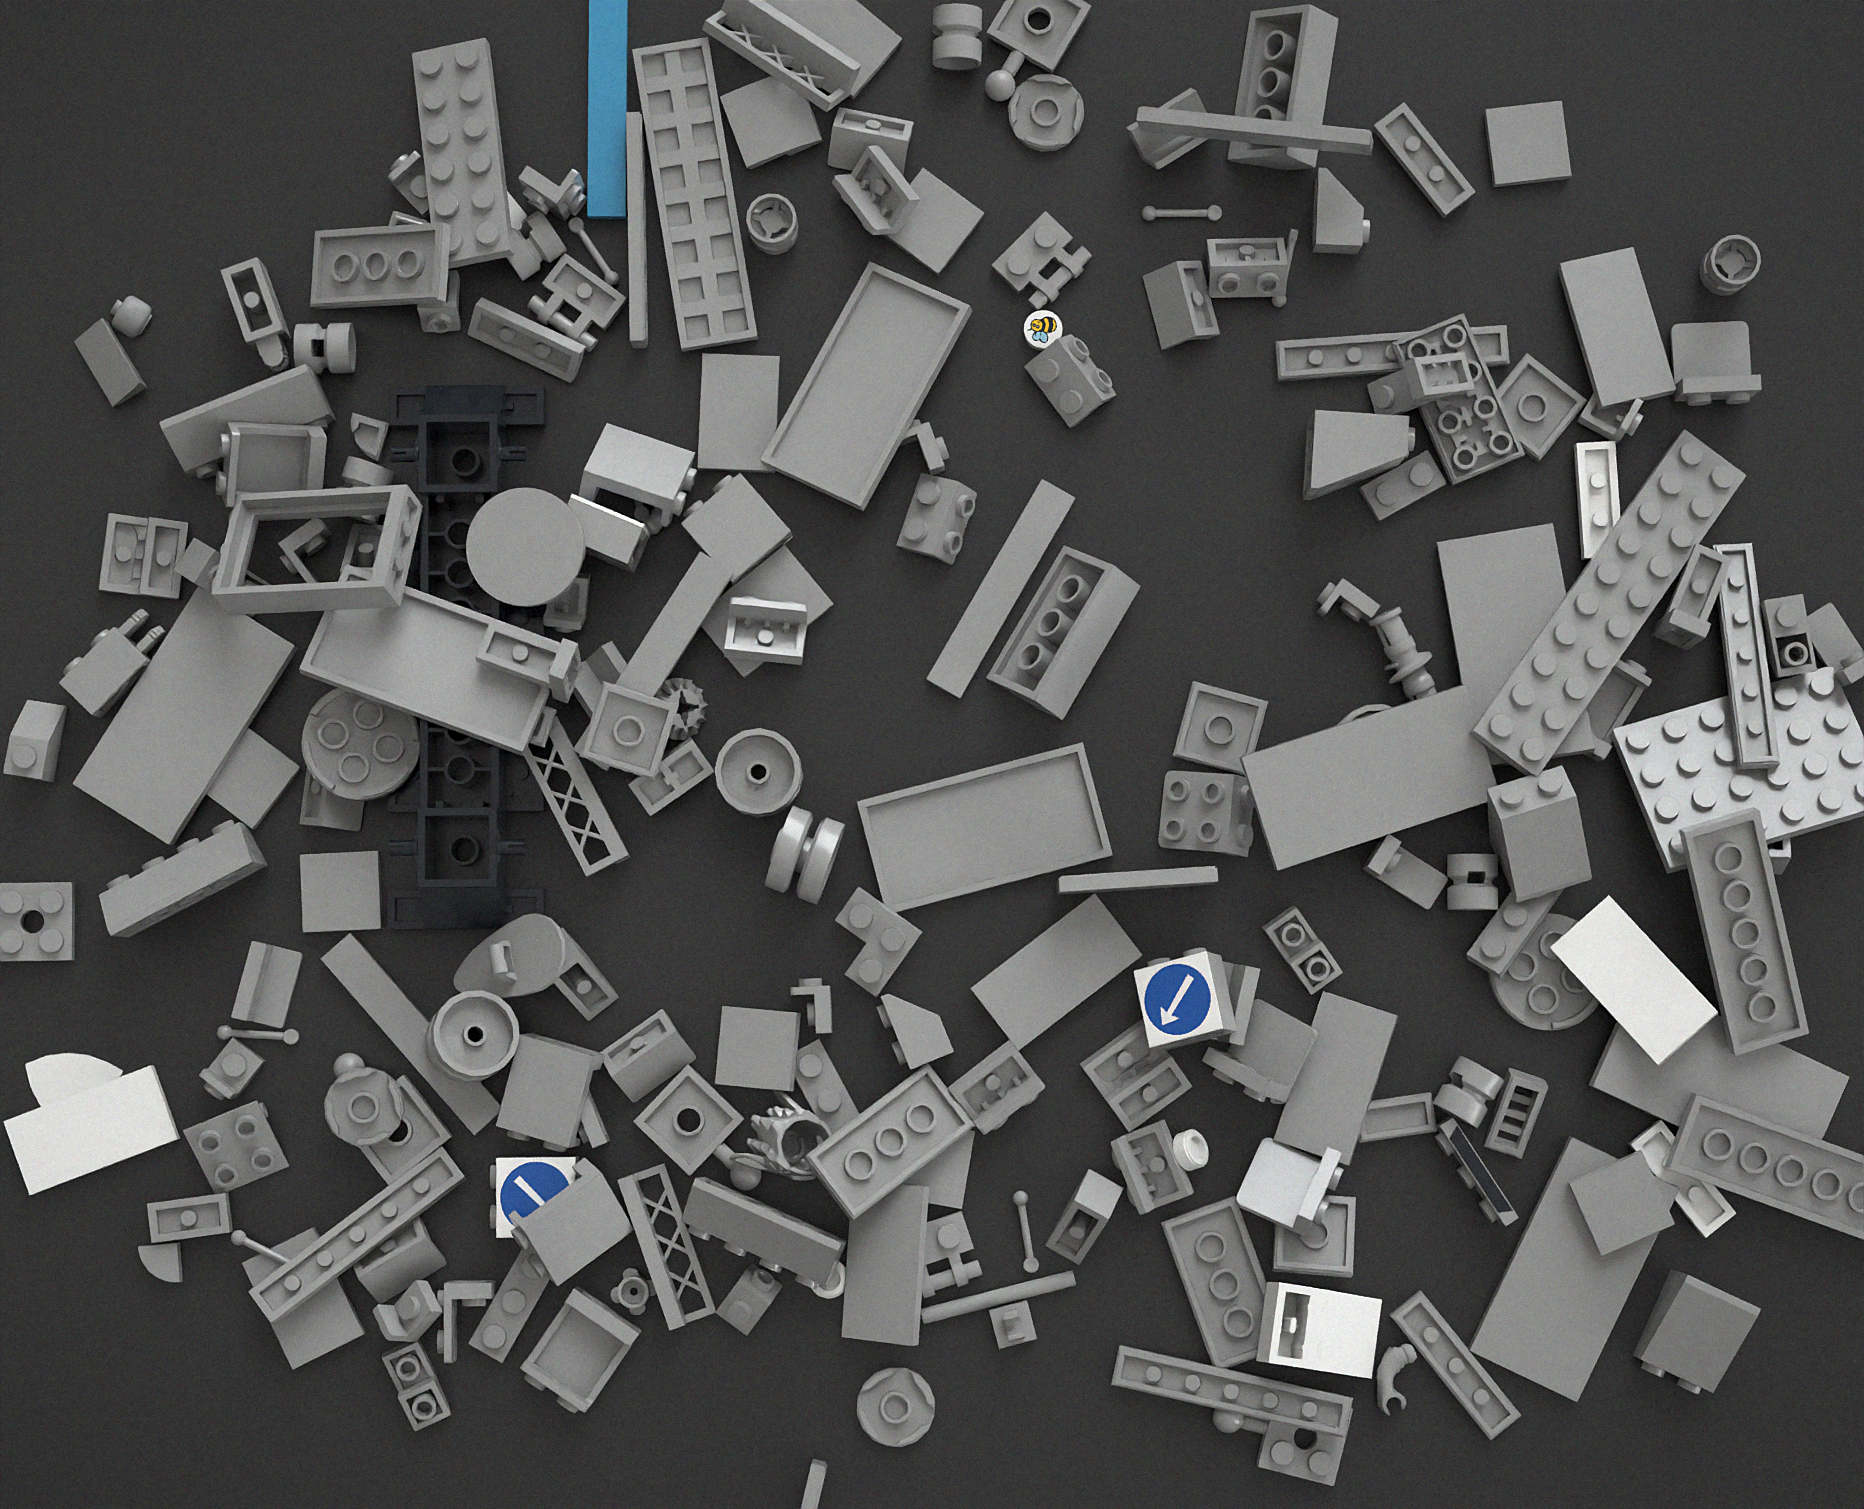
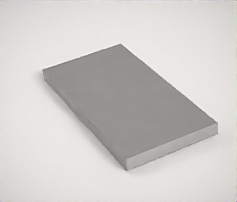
[760,261,972,511]
[1436,523,1595,768]
[299,564,561,756]
[73,586,298,846]
[1239,685,1497,871]
[857,742,1113,913]
[1589,1015,1849,1140]
[1468,1136,1680,1402]

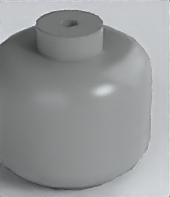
[110,296,152,338]

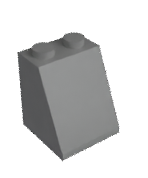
[1302,410,1415,500]
[1487,765,1592,903]
[1633,1269,1761,1395]

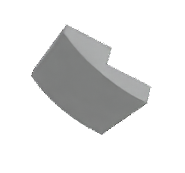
[720,69,824,169]
[98,513,188,600]
[1080,1018,1193,1132]

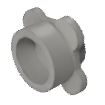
[611,1268,656,1315]

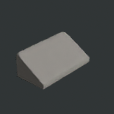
[74,318,147,407]

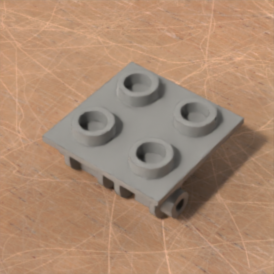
[183,1100,289,1194]

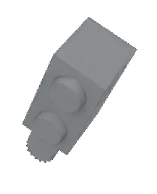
[220,257,291,374]
[59,609,166,718]

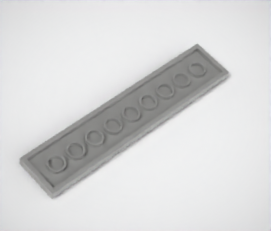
[1469,429,1746,777]

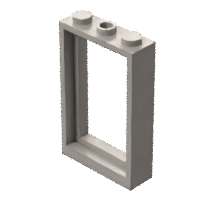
[211,484,423,615]

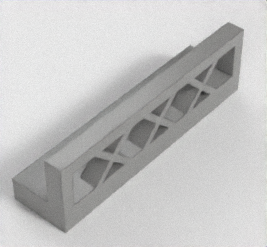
[702,0,862,112]
[524,716,630,877]
[617,1163,717,1330]

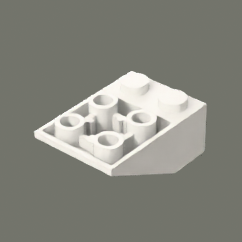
[1256,1282,1382,1379]

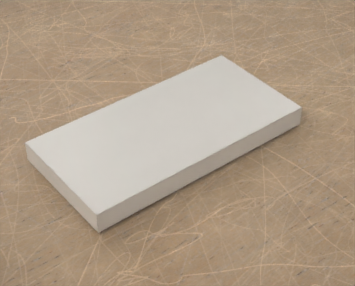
[1550,895,1718,1066]
[3,1065,180,1195]

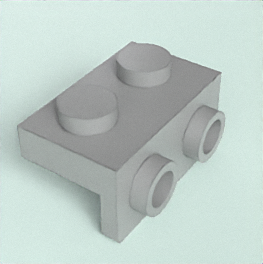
[832,145,921,235]
[518,165,587,222]
[1024,334,1116,428]
[896,473,977,565]
[724,596,808,665]
[948,1040,1045,1135]
[1111,1119,1194,1215]

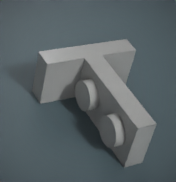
[1367,352,1475,415]
[1651,543,1733,651]
[475,622,582,703]

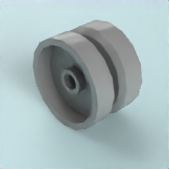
[715,728,803,818]
[764,806,845,905]
[425,990,520,1083]

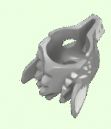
[729,1090,832,1181]

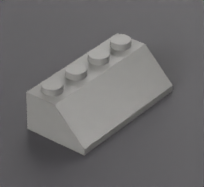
[1227,4,1339,170]
[159,364,336,479]
[986,545,1141,720]
[99,820,268,938]
[681,1177,847,1289]

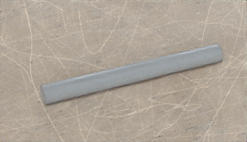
[921,1270,1076,1324]

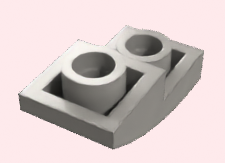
[1262,905,1343,995]
[382,1339,451,1431]

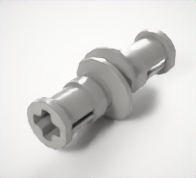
[1368,606,1437,701]

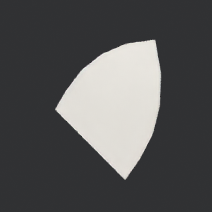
[25,1053,123,1107]

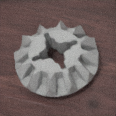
[655,678,708,740]

